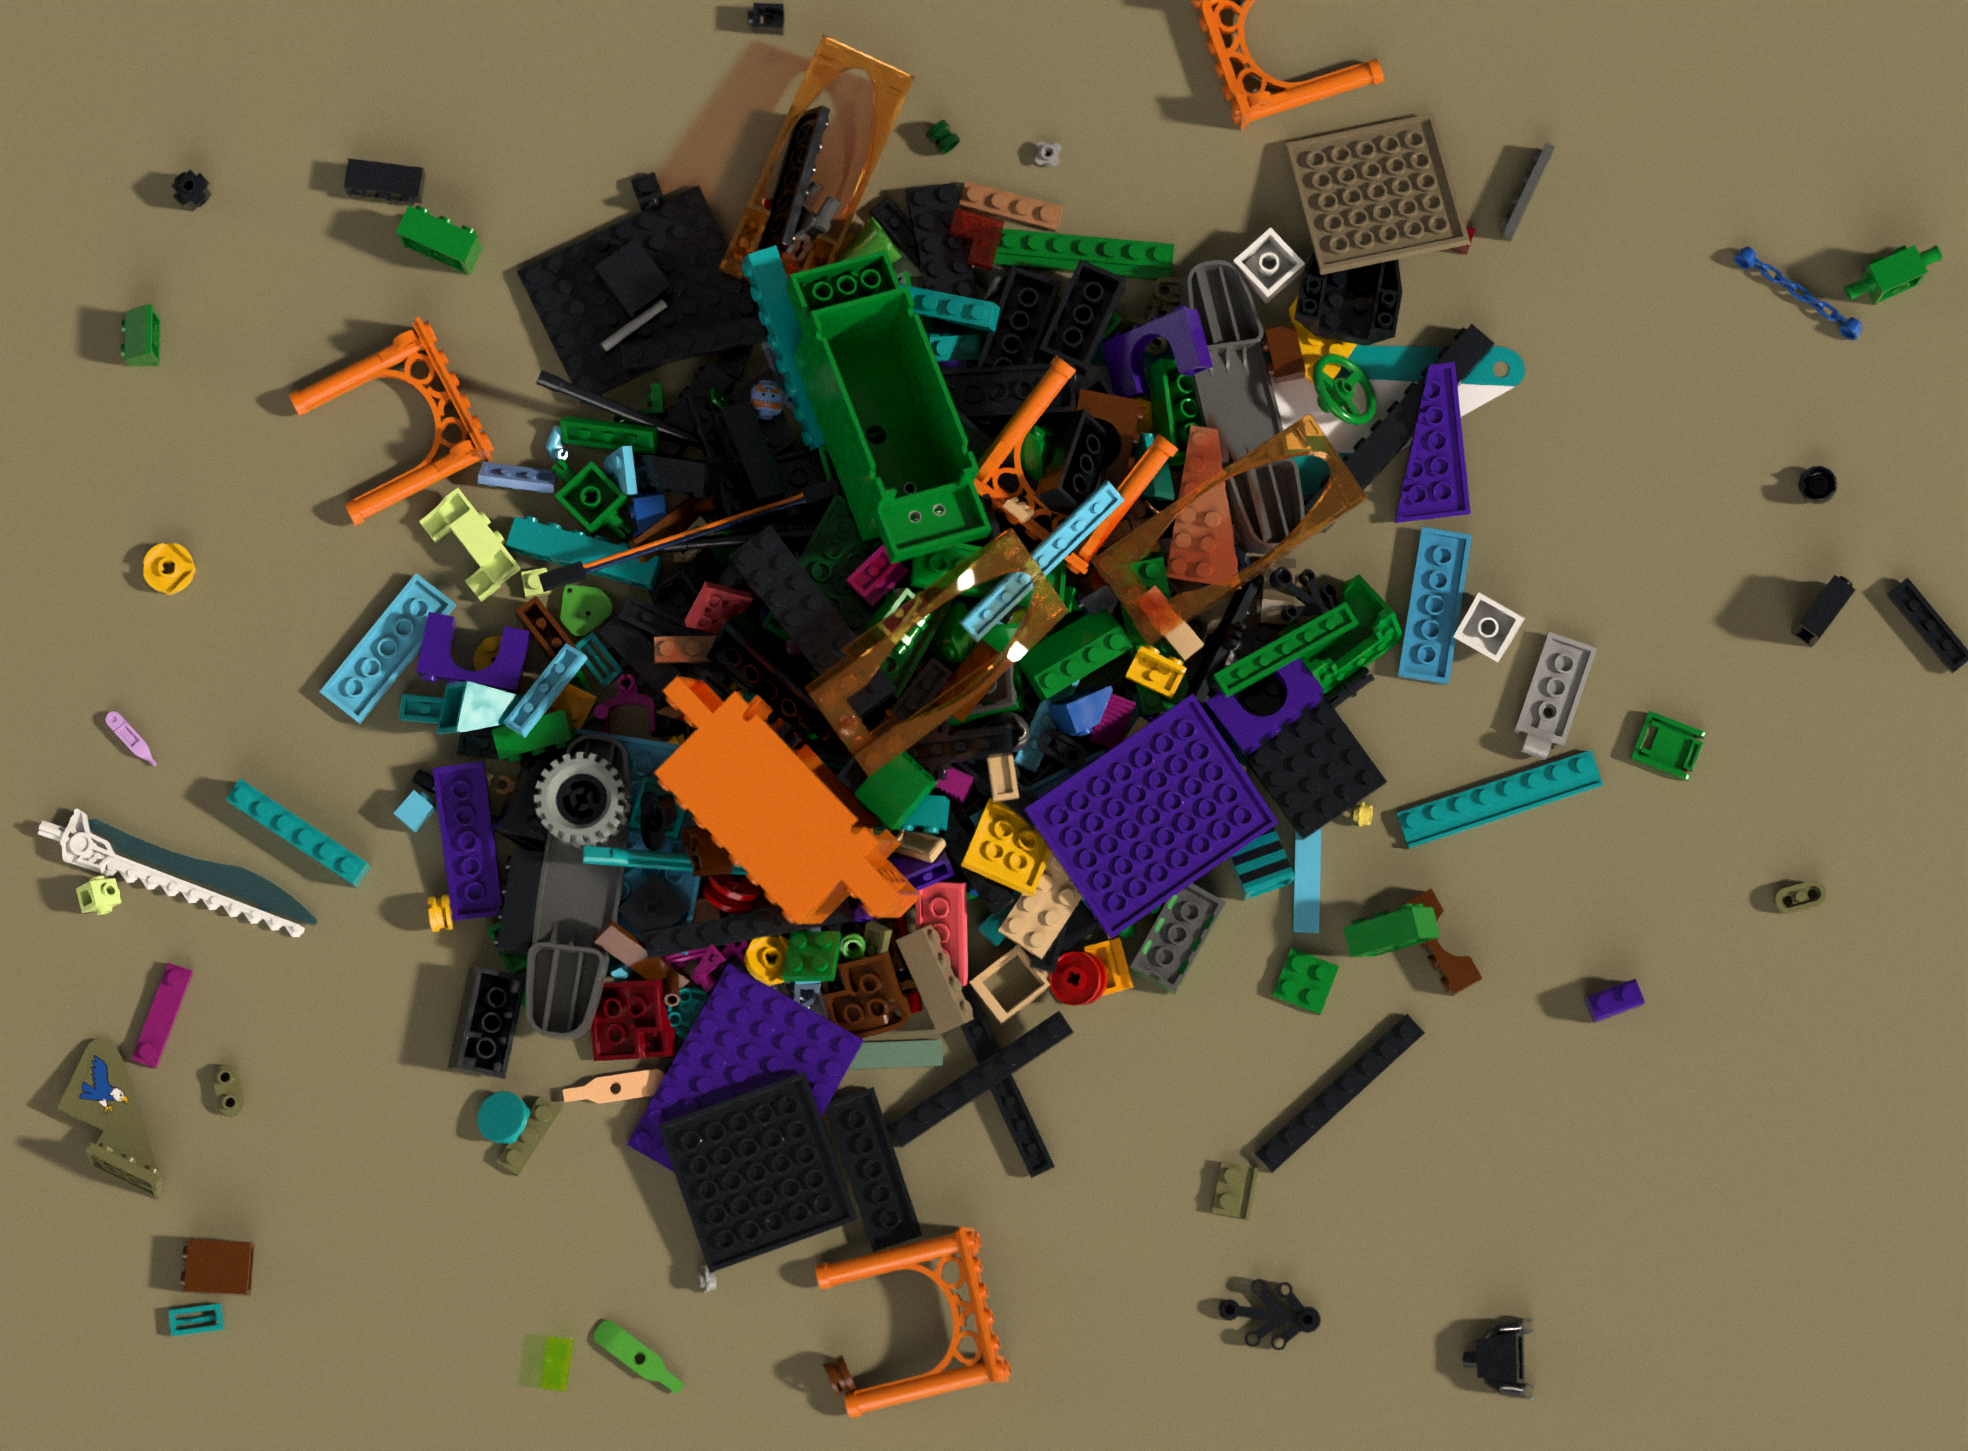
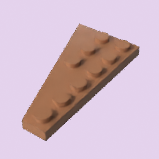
[1166,425,1242,589]

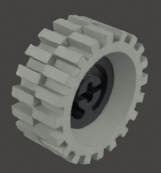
[534,752,631,848]

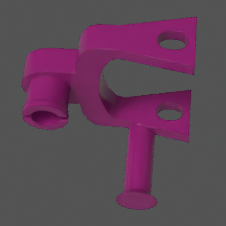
[593,674,657,737]
[691,941,750,993]

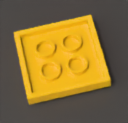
[961,798,1051,897]

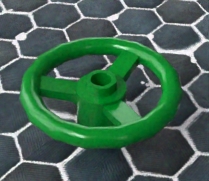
[1312,353,1376,425]

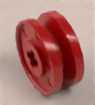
[703,874,761,915]
[1049,951,1108,1006]

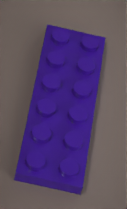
[433,761,504,921]

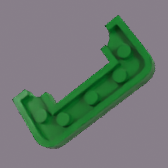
[1277,574,1402,694]

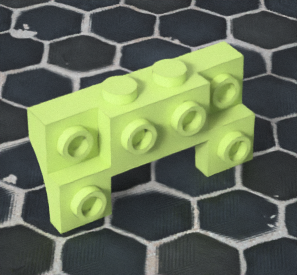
[419,488,520,602]

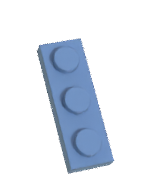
[478,462,558,493]

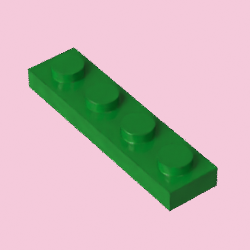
[560,416,659,455]

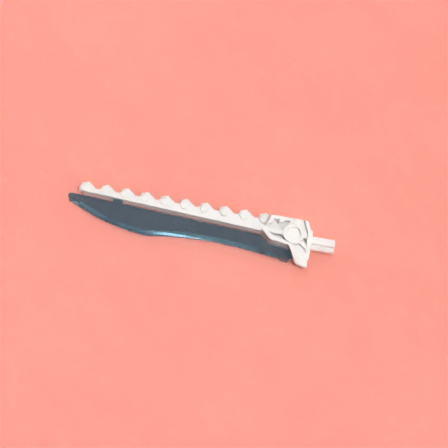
[38,809,318,937]

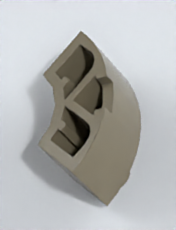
[1256,556,1296,625]

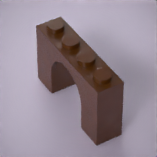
[1076,389,1145,489]

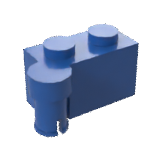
[629,488,667,537]

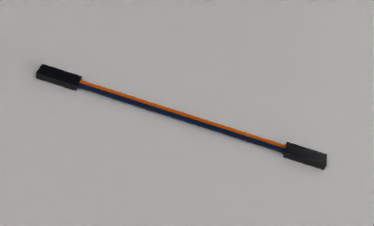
[538,477,845,592]

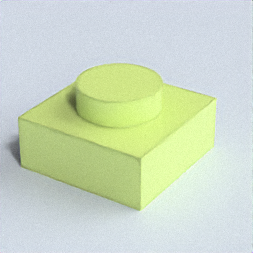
[521,567,551,598]

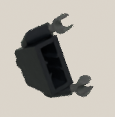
[1463,1317,1537,1400]

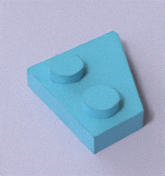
[604,446,637,495]

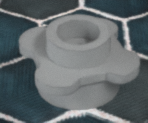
[1035,141,1061,167]
[698,1266,716,1293]

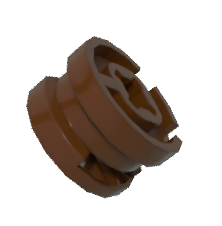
[823,1355,856,1397]

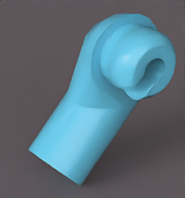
[545,425,568,463]

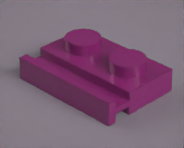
[846,544,909,608]

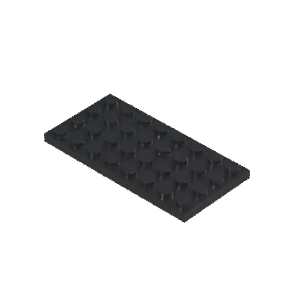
[1186,622,1387,841]

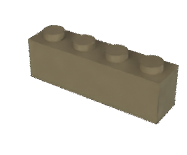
[896,924,974,1035]

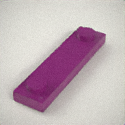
[131,963,193,1069]

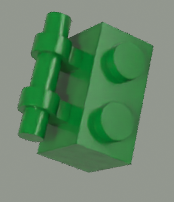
[864,587,931,656]

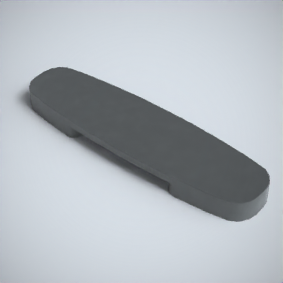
[1178,260,1306,554]
[526,734,632,1040]

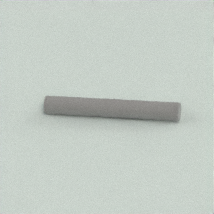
[601,299,667,352]

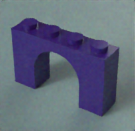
[1101,306,1213,399]
[416,612,532,695]
[1203,658,1324,755]

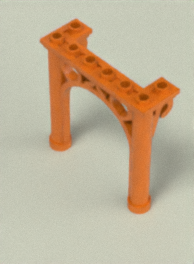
[1191,0,1384,131]
[288,316,494,526]
[974,355,1178,575]
[815,1227,1011,1418]

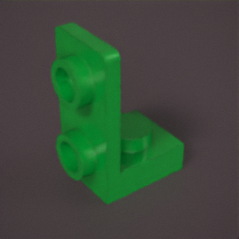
[613,383,665,424]

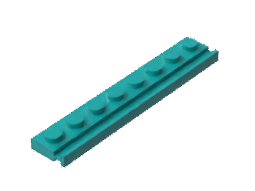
[1396,750,1604,850]

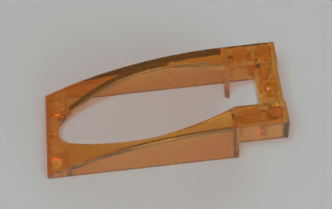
[718,35,914,280]
[1091,413,1369,646]
[804,527,1069,777]

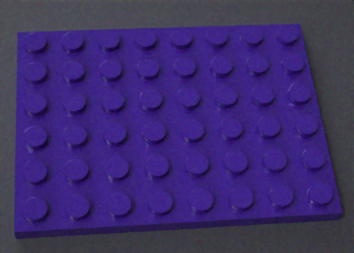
[1023,694,1279,939]
[626,963,865,1172]

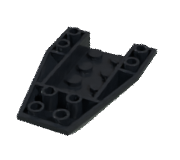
[1294,252,1402,346]

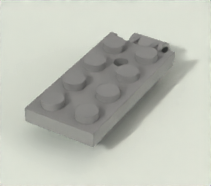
[1514,632,1597,760]

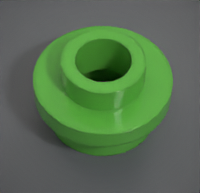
[840,933,866,959]

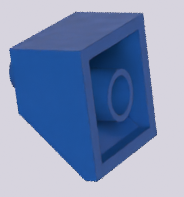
[1047,686,1113,737]

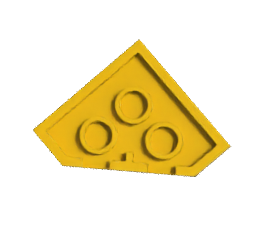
[1288,296,1357,388]

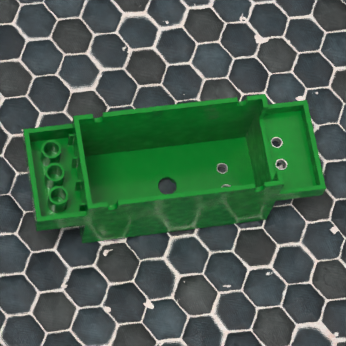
[785,250,992,564]

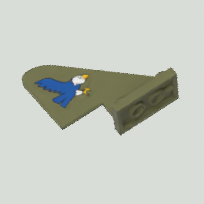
[57,1039,164,1199]

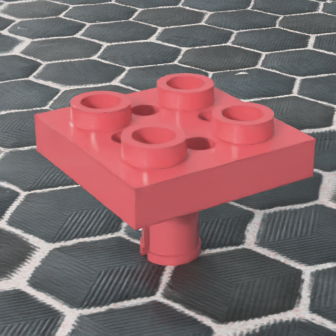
[684,581,753,634]

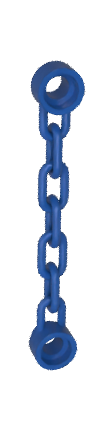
[1734,247,1862,340]

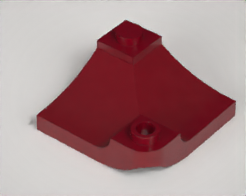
[591,979,677,1061]

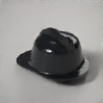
[640,790,677,851]

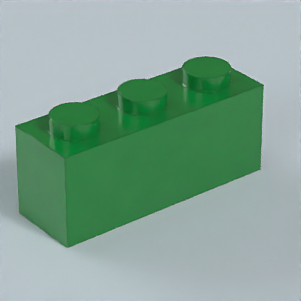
[491,709,578,763]

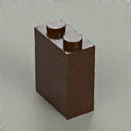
[181,1239,255,1296]

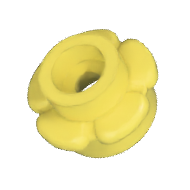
[1353,802,1373,827]

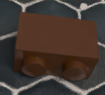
[1261,323,1306,384]

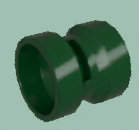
[926,120,960,155]

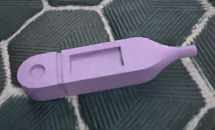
[105,711,157,766]

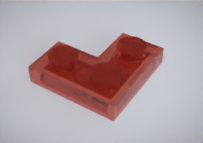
[949,207,1005,270]

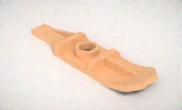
[563,1069,666,1104]

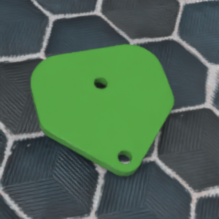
[560,585,613,637]

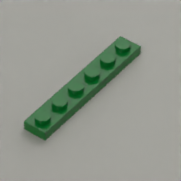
[1213,602,1359,698]

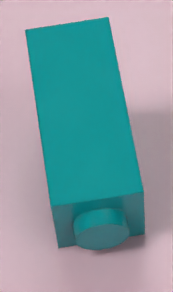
[1127,433,1174,502]

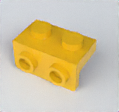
[1125,645,1187,700]

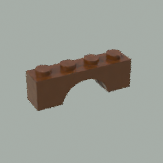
[1403,889,1482,996]

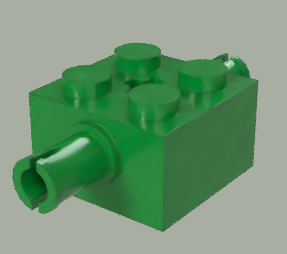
[1844,245,1943,305]
[551,459,633,541]

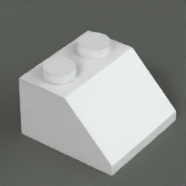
[1453,592,1525,662]

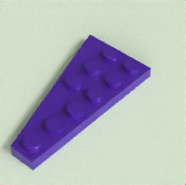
[1394,362,1471,523]

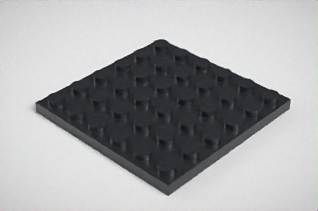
[658,1072,858,1273]

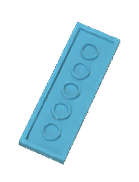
[319,573,457,724]

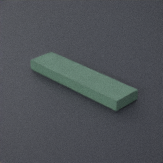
[848,1040,943,1070]

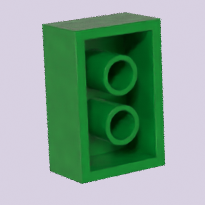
[396,205,483,275]
[1343,904,1440,958]

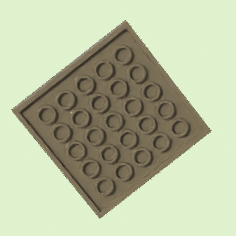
[1286,113,1469,275]

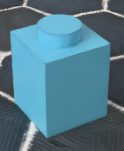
[393,790,436,833]

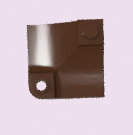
[822,951,911,1039]

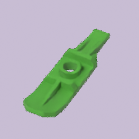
[594,1320,685,1395]

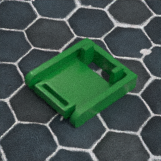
[1630,711,1706,781]

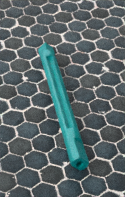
[582,846,748,875]

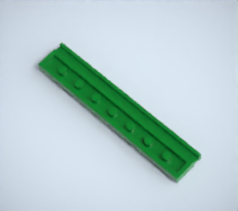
[970,226,1174,280]

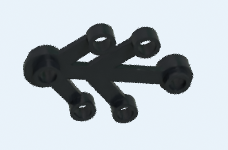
[1269,567,1352,636]
[1219,1279,1321,1351]

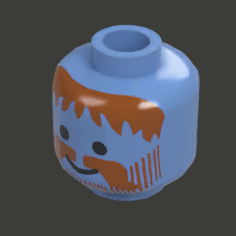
[750,380,784,420]

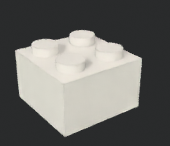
[1233,227,1305,304]

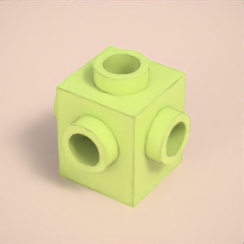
[76,876,121,915]

